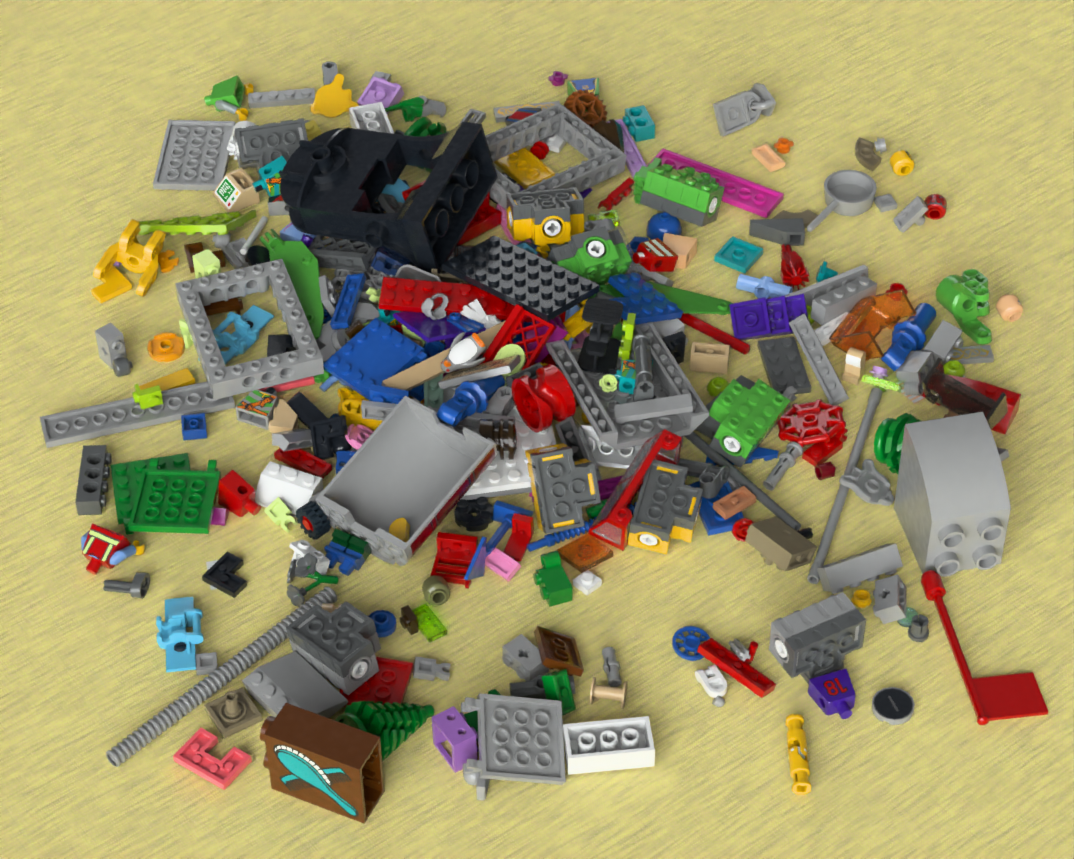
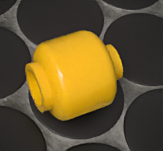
[890,150,914,176]

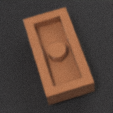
[713,486,756,520]

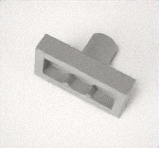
[893,196,928,233]

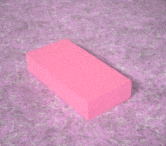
[485,547,521,582]

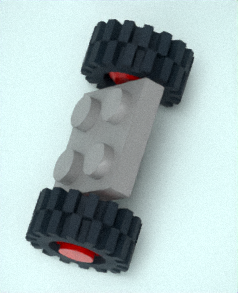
[296,489,337,540]

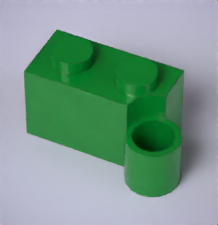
[533,551,572,607]

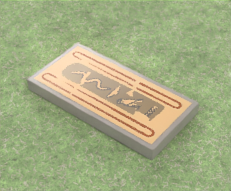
[438,355,521,389]

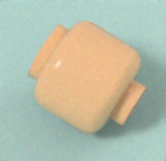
[996,294,1023,322]

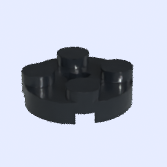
[454,497,494,532]

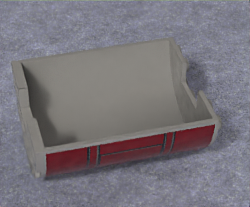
[315,396,497,566]

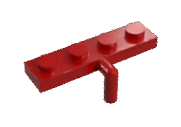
[697,638,776,698]

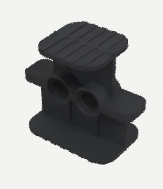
[577,298,623,374]

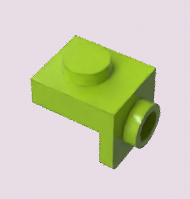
[132,384,163,410]

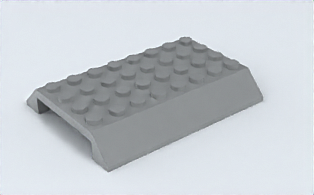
[546,322,709,450]

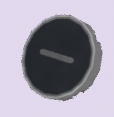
[871,687,915,725]

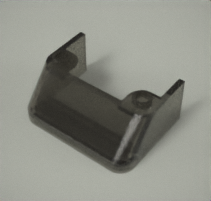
[922,358,1008,429]

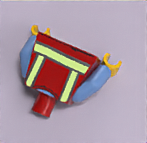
[81,523,145,575]

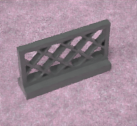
[308,235,377,272]

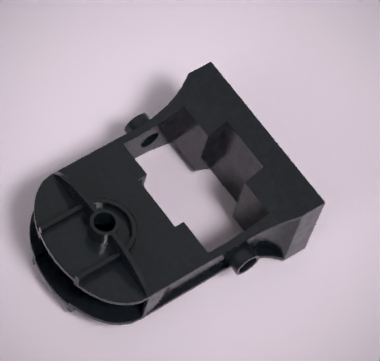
[279,122,498,274]

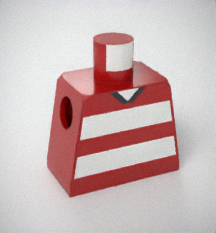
[633,238,679,272]

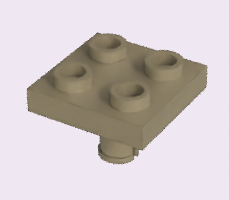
[204,687,262,738]

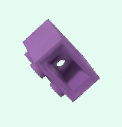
[432,706,479,773]

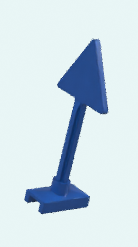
[464,500,533,580]

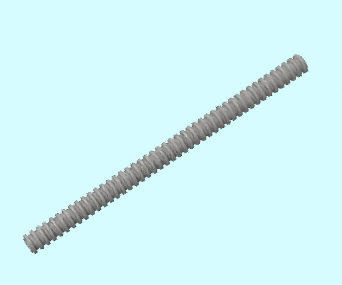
[106,586,337,767]

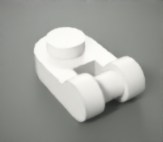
[695,664,727,698]

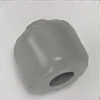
[212,232,231,248]

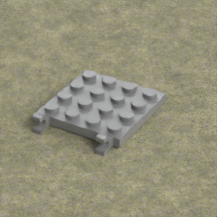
[461,693,566,785]

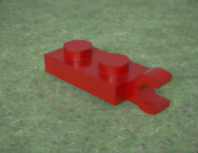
[597,177,634,215]
[802,428,848,467]

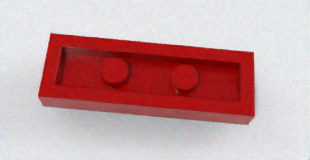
[274,448,332,480]

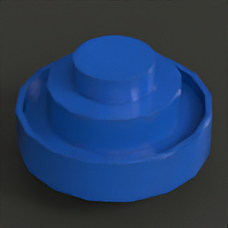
[368,610,396,638]

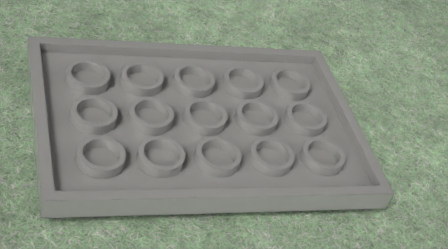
[153,120,236,191]

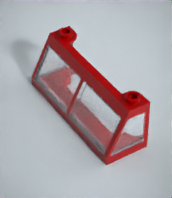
[588,429,682,551]

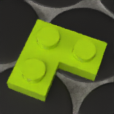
[618,313,636,365]

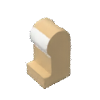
[842,347,866,385]

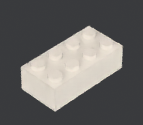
[349,102,394,134]
[563,716,655,775]

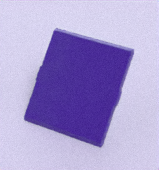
[393,311,486,343]

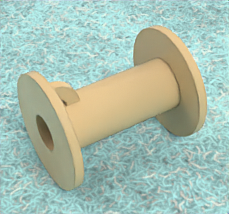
[590,677,627,709]

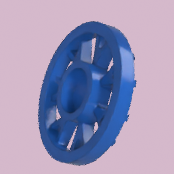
[672,626,710,661]

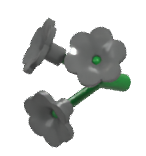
[287,553,338,608]

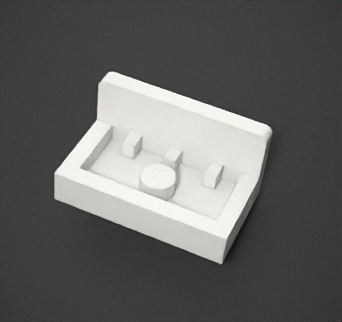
[289,540,330,581]

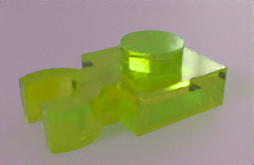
[588,210,620,227]

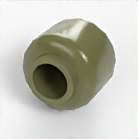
[422,576,450,606]

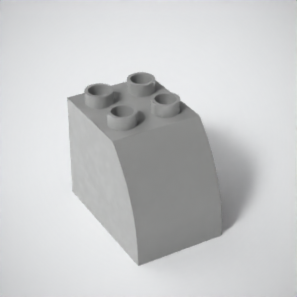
[894,412,1011,577]

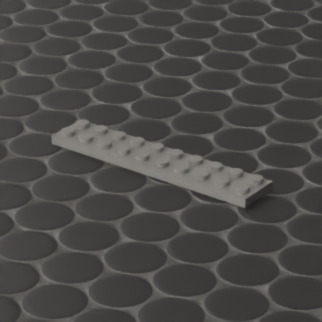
[40,382,235,448]

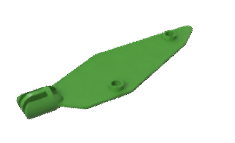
[260,229,324,339]
[587,280,734,315]

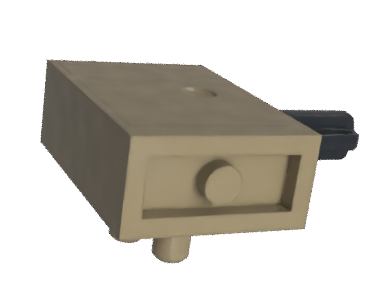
[745,516,817,571]

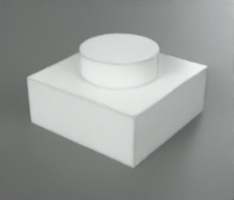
[573,569,602,596]

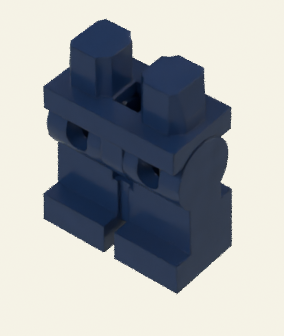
[371,246,411,277]

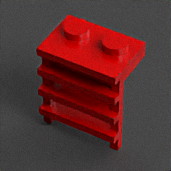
[430,532,478,589]

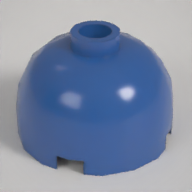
[646,212,682,242]

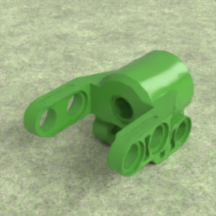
[936,269,992,344]

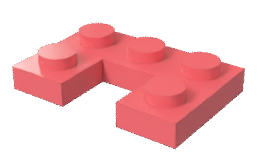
[173,728,252,790]

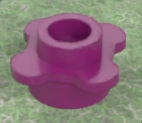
[548,71,568,86]

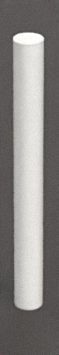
[240,216,268,255]

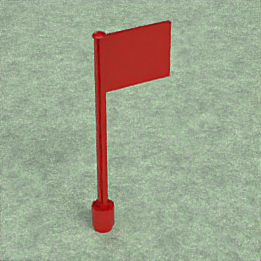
[921,570,1048,726]

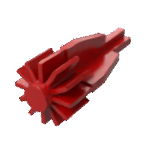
[780,244,809,290]

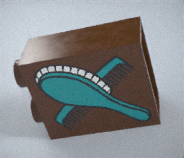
[260,703,385,824]

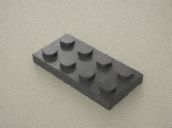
[758,337,811,395]

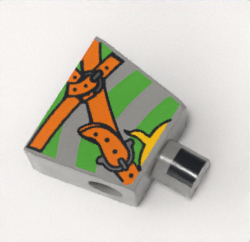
[236,388,278,430]

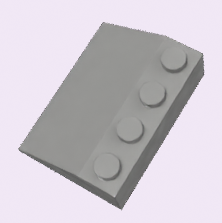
[242,651,348,718]

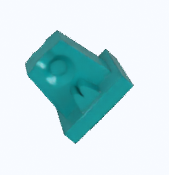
[816,261,838,283]

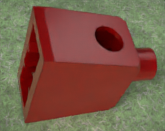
[218,470,261,517]

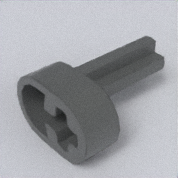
[103,572,150,599]

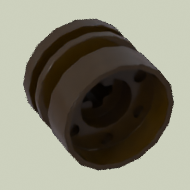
[479,419,517,460]

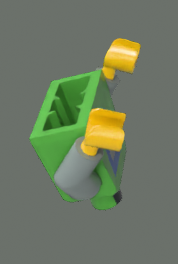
[204,75,254,121]

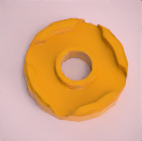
[147,332,185,362]

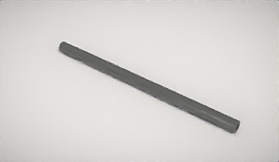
[685,431,801,531]

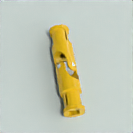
[785,714,811,795]

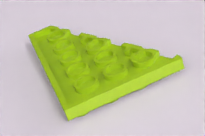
[139,210,257,235]

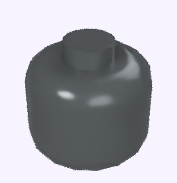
[112,357,133,377]

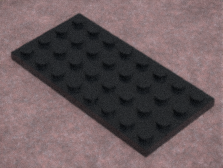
[442,236,600,322]

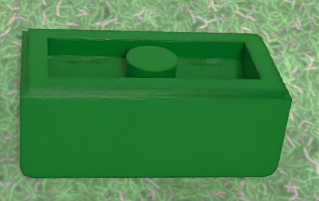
[542,669,576,716]

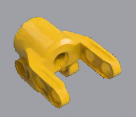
[93,219,166,297]

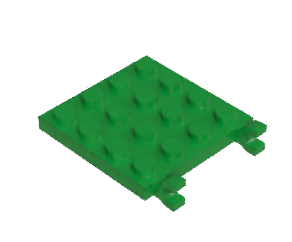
[110,453,190,535]
[128,458,221,534]

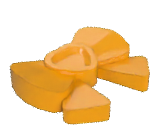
[158,250,179,273]

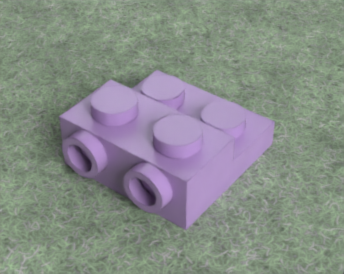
[357,76,404,114]

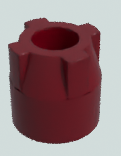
[815,461,836,480]

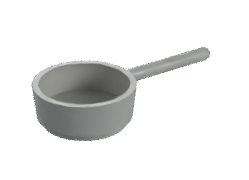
[807,170,877,232]

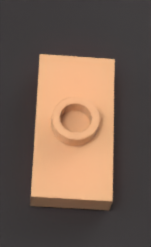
[752,144,785,172]

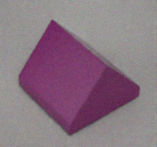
[211,507,229,526]

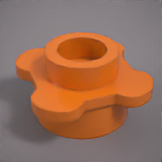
[774,138,794,154]

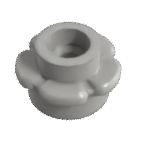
[874,137,887,154]

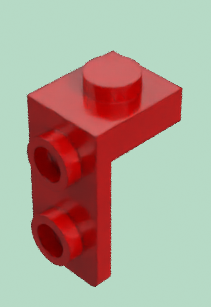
[503,513,534,562]

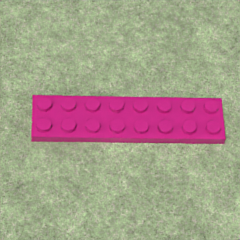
[646,148,784,218]

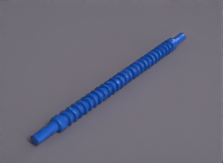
[527,481,700,552]

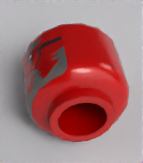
[924,194,947,220]

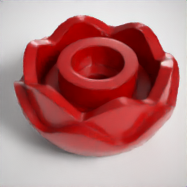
[732,518,754,542]

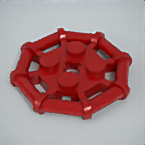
[777,399,846,447]

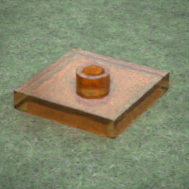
[557,534,613,573]

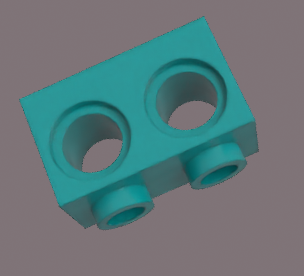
[623,105,655,142]

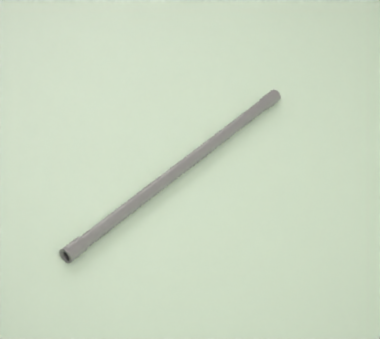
[807,388,882,584]

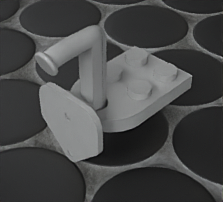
[713,83,776,136]

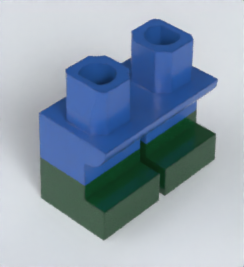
[324,528,371,576]

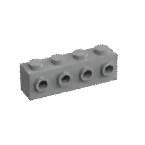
[810,276,877,325]
[817,543,903,594]

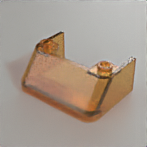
[829,290,917,361]

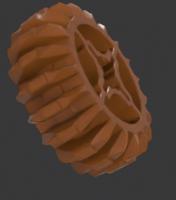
[563,89,608,128]

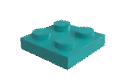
[714,236,763,274]

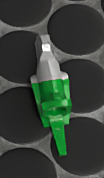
[384,95,446,122]

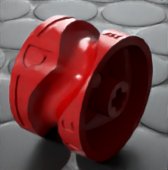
[512,364,576,433]

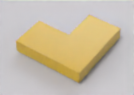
[91,266,132,303]

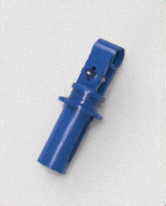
[880,303,936,371]
[437,375,505,427]

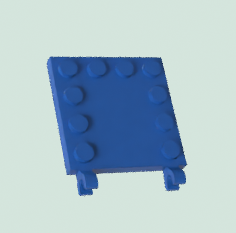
[323,318,427,400]

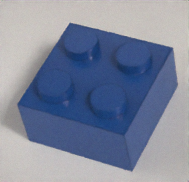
[181,413,207,441]

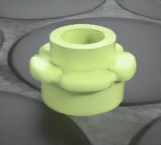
[599,374,618,393]

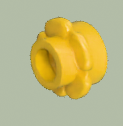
[851,589,872,608]

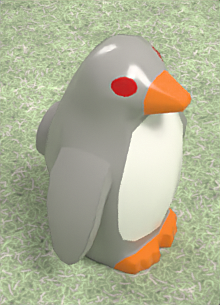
[440,332,486,373]

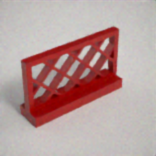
[481,304,556,370]

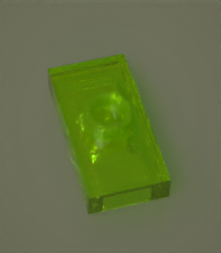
[861,375,902,392]
[412,604,447,643]

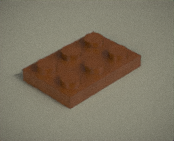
[534,626,584,677]

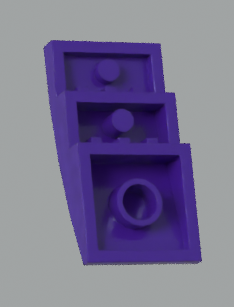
[729,294,809,340]

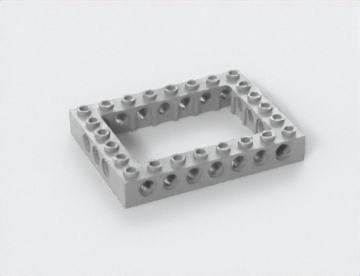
[486,103,627,211]
[175,259,324,400]

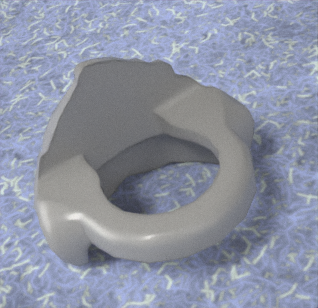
[421,293,448,320]

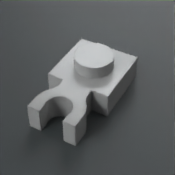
[413,656,450,681]

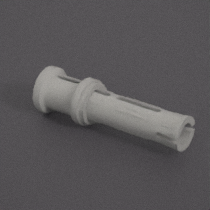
[763,442,803,491]

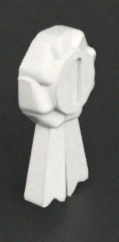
[460,299,501,330]

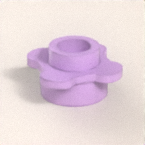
[869,366,888,380]

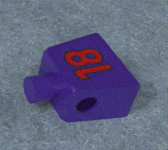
[808,669,855,719]

